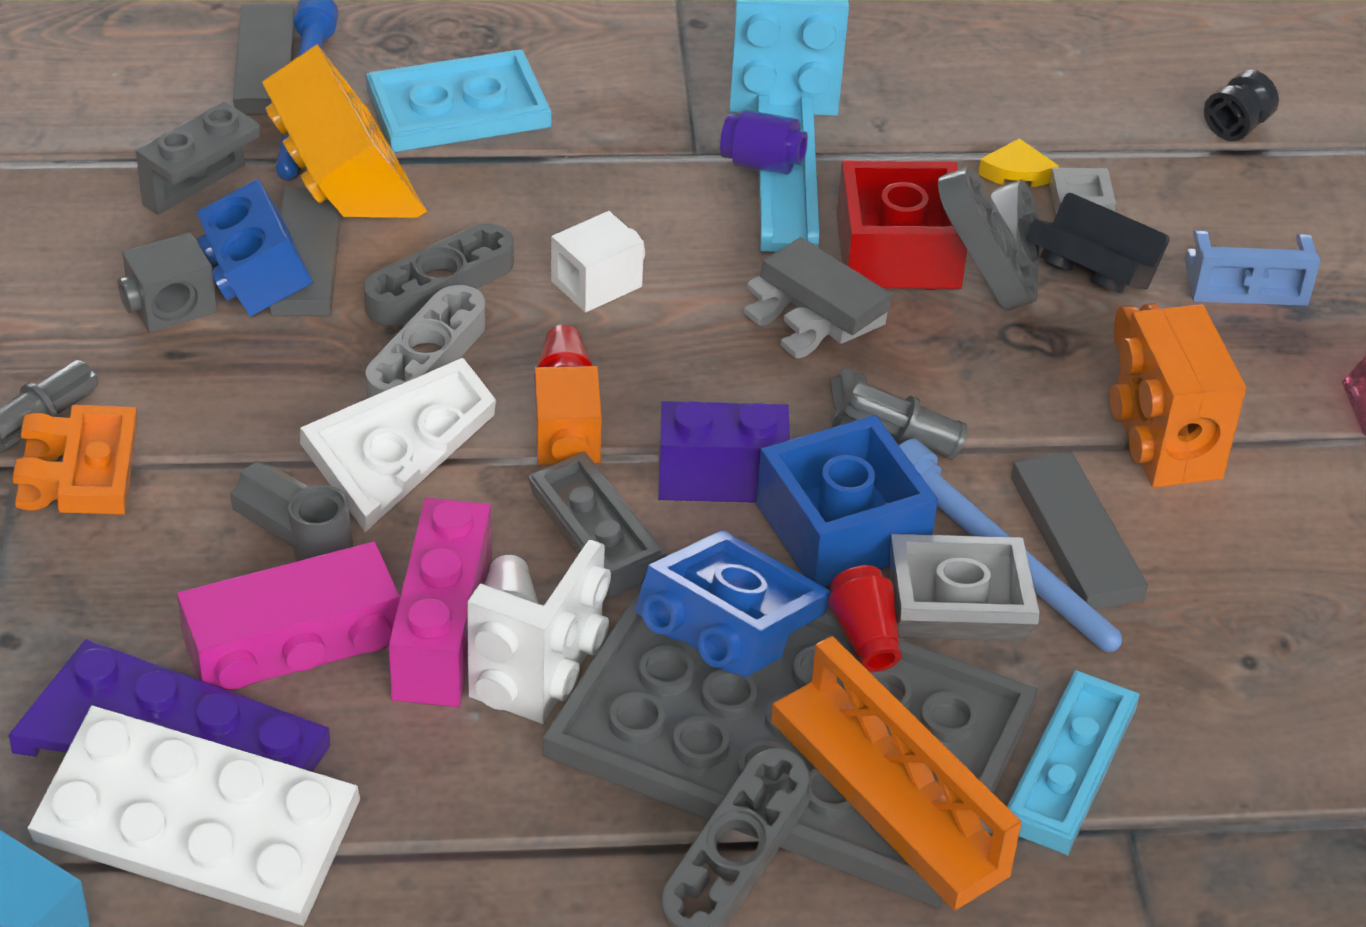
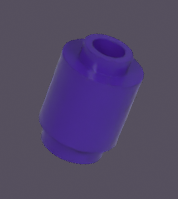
[720,109,808,175]

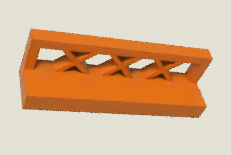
[771,636,1022,911]

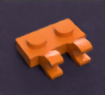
[12,405,138,515]

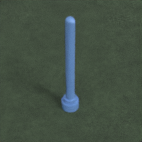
[899,439,1122,653]

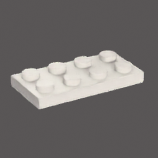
[28,706,360,926]

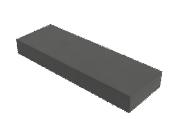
[233,4,295,115]
[270,188,342,316]
[528,452,666,597]
[1011,452,1148,610]

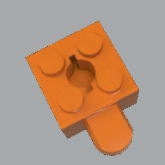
[1109,303,1247,488]

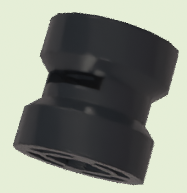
[1204,70,1279,141]

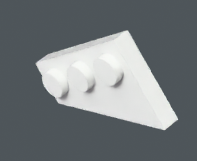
[300,358,496,532]

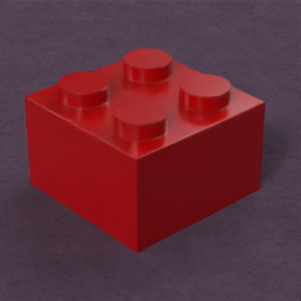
[836,160,968,290]

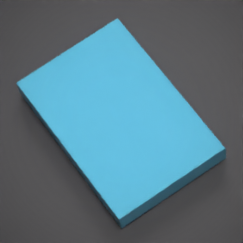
[366,49,552,152]

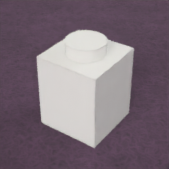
[551,211,645,313]

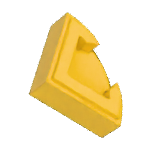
[978,139,1059,187]

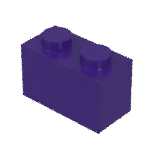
[658,401,790,503]

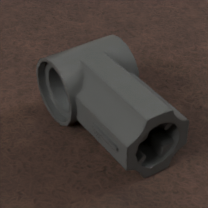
[230,461,353,561]

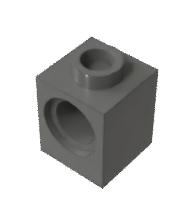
[118,232,217,333]

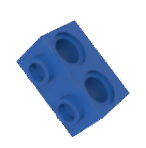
[197,178,314,317]

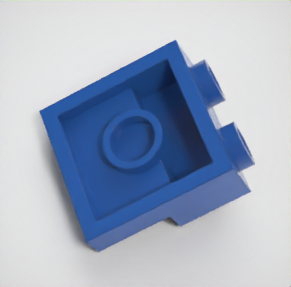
[634,530,832,678]

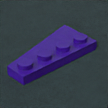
[8,639,331,772]

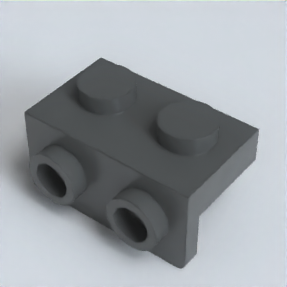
[135,101,261,215]

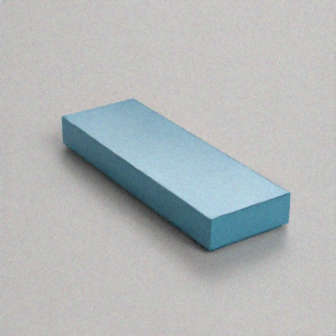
[1007,670,1140,855]

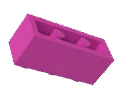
[389,497,492,708]
[177,541,400,690]

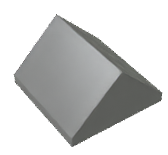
[890,534,1039,641]

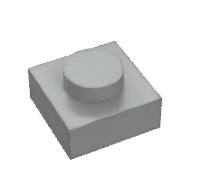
[1049,168,1116,214]

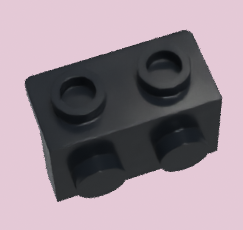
[1026,193,1170,293]

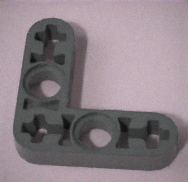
[938,166,1039,311]

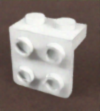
[467,540,611,724]

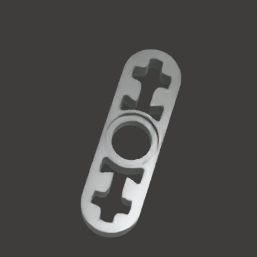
[366,285,486,399]

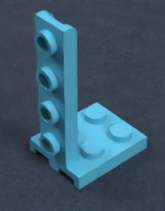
[730,0,849,252]

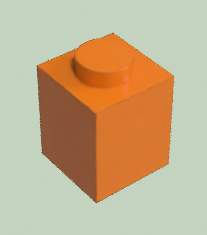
[535,366,602,465]

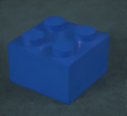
[756,415,938,587]

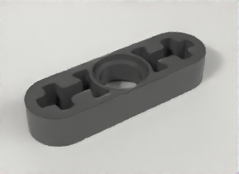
[364,224,514,325]
[662,748,811,927]

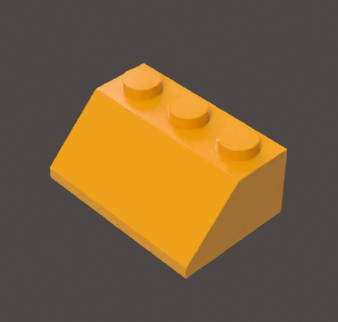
[262,44,427,218]

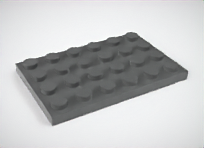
[543,584,1038,908]

